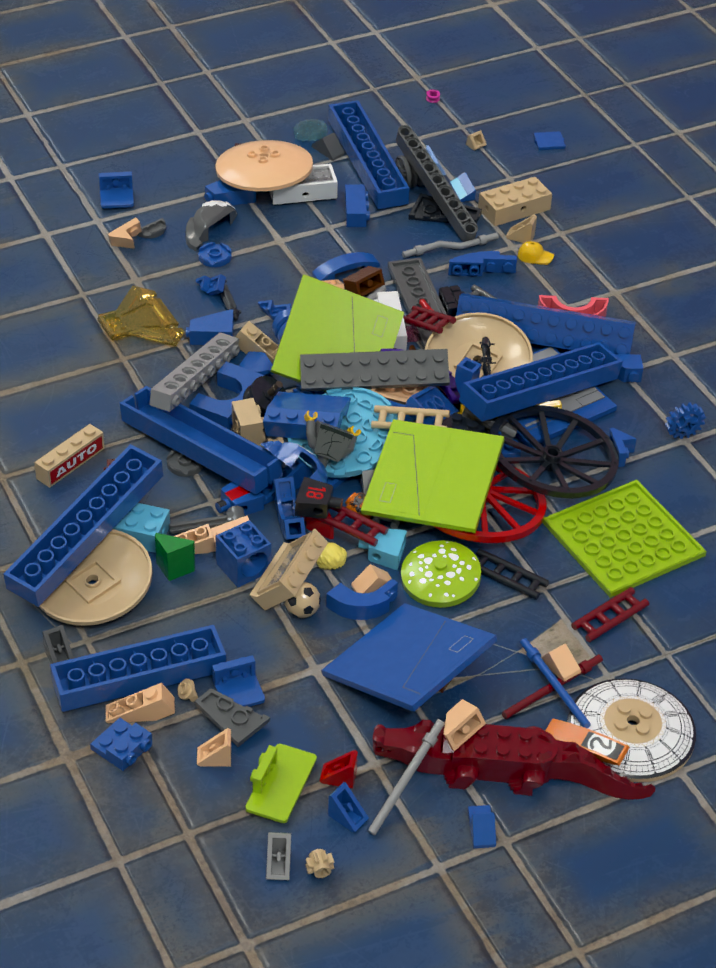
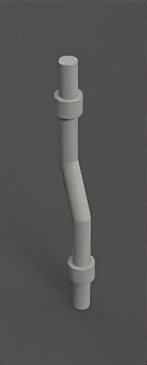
[402,232,499,258]

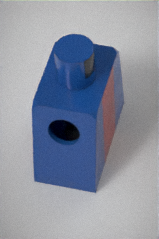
[215,482,264,515]

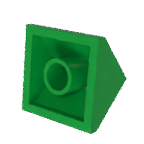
[155,533,195,581]

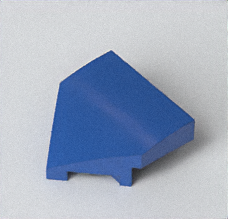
[239,351,275,375]

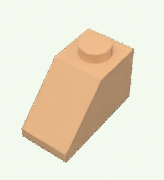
[444,699,486,751]

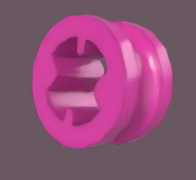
[426,90,440,103]

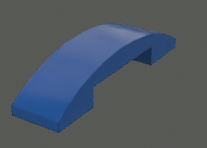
[312,252,380,281]

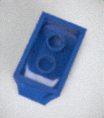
[405,386,459,425]

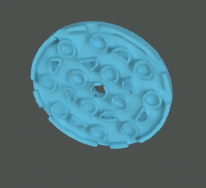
[288,387,398,478]

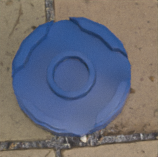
[198,242,232,267]

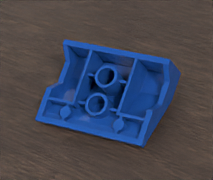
[263,391,351,439]

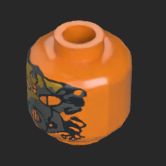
[345,492,371,519]

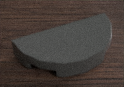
[137,218,166,239]

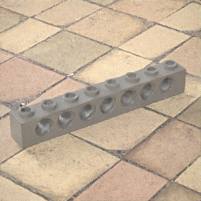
[150,332,240,412]

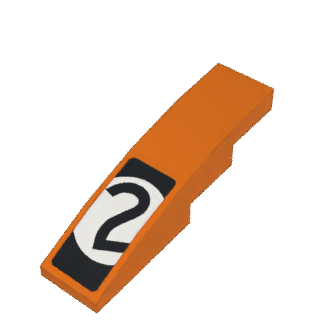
[545,718,629,766]

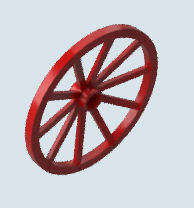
[434,466,547,543]

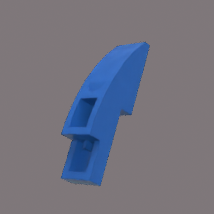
[448,251,517,276]

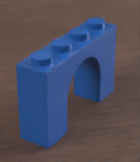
[189,362,264,430]

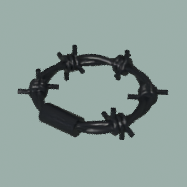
[477,337,496,377]

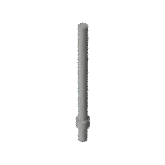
[368,719,445,836]

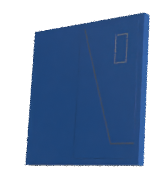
[321,603,497,712]

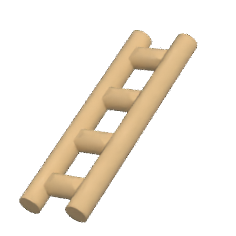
[371,405,450,429]

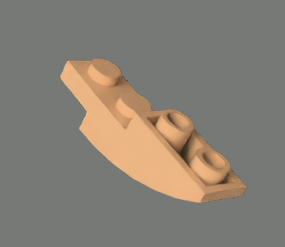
[174,516,249,554]

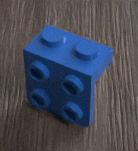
[99,172,134,209]
[212,655,265,707]

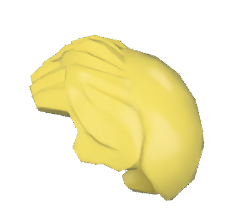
[316,542,347,570]

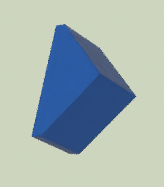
[328,782,369,832]

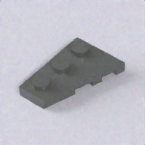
[195,689,270,747]

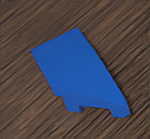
[196,274,226,295]
[258,300,292,320]

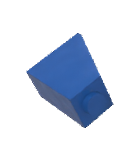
[204,180,256,205]
[186,309,234,345]

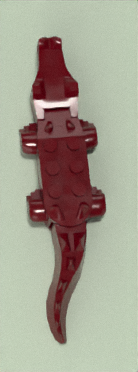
[373,719,656,800]

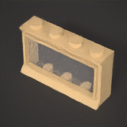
[250,529,328,610]

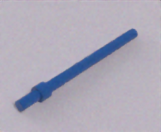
[520,638,591,728]

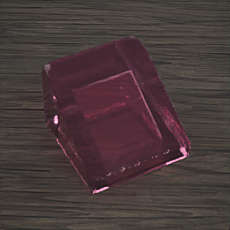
[405,326,418,342]

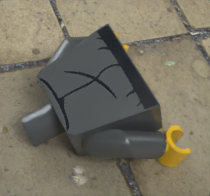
[304,410,361,468]

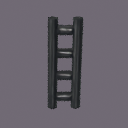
[476,548,549,600]

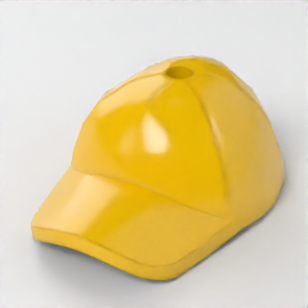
[518,241,554,265]

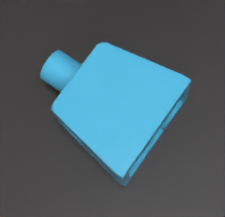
[358,529,407,570]

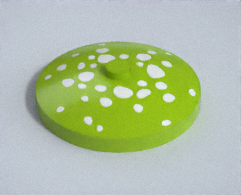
[401,540,481,608]

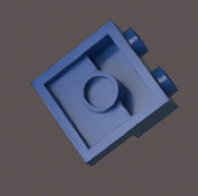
[90,718,152,771]

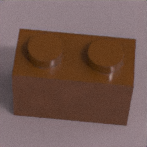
[343,266,385,296]

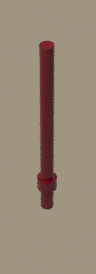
[502,654,603,719]

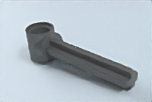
[169,506,245,534]

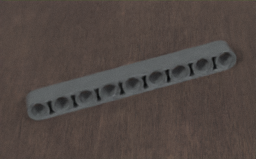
[396,125,478,242]

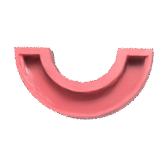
[538,295,609,317]

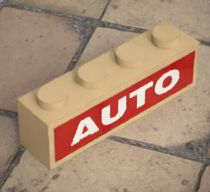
[34,424,105,488]

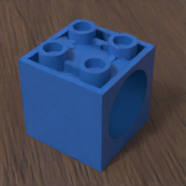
[215,520,271,588]

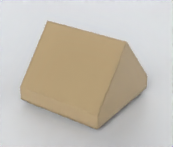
[466,130,487,150]

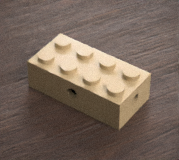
[478,177,552,226]

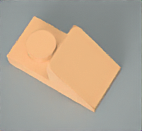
[108,218,142,249]

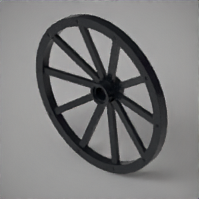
[490,405,619,499]

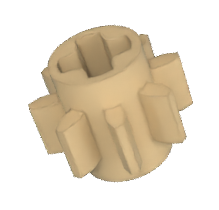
[306,849,335,878]

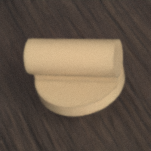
[178,679,198,702]

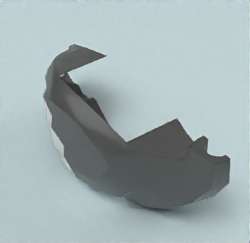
[185,200,237,251]

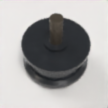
[243,376,286,417]

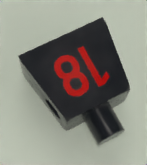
[295,477,343,518]

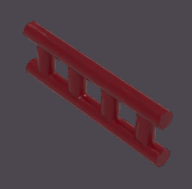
[403,305,456,334]
[316,506,389,547]
[571,587,649,642]

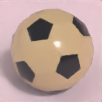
[285,582,321,618]

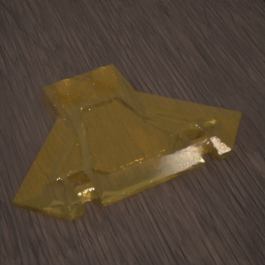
[98,286,185,347]

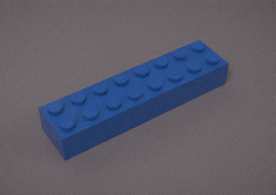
[50,625,226,712]

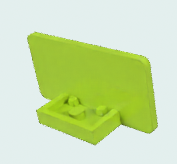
[246,744,317,823]

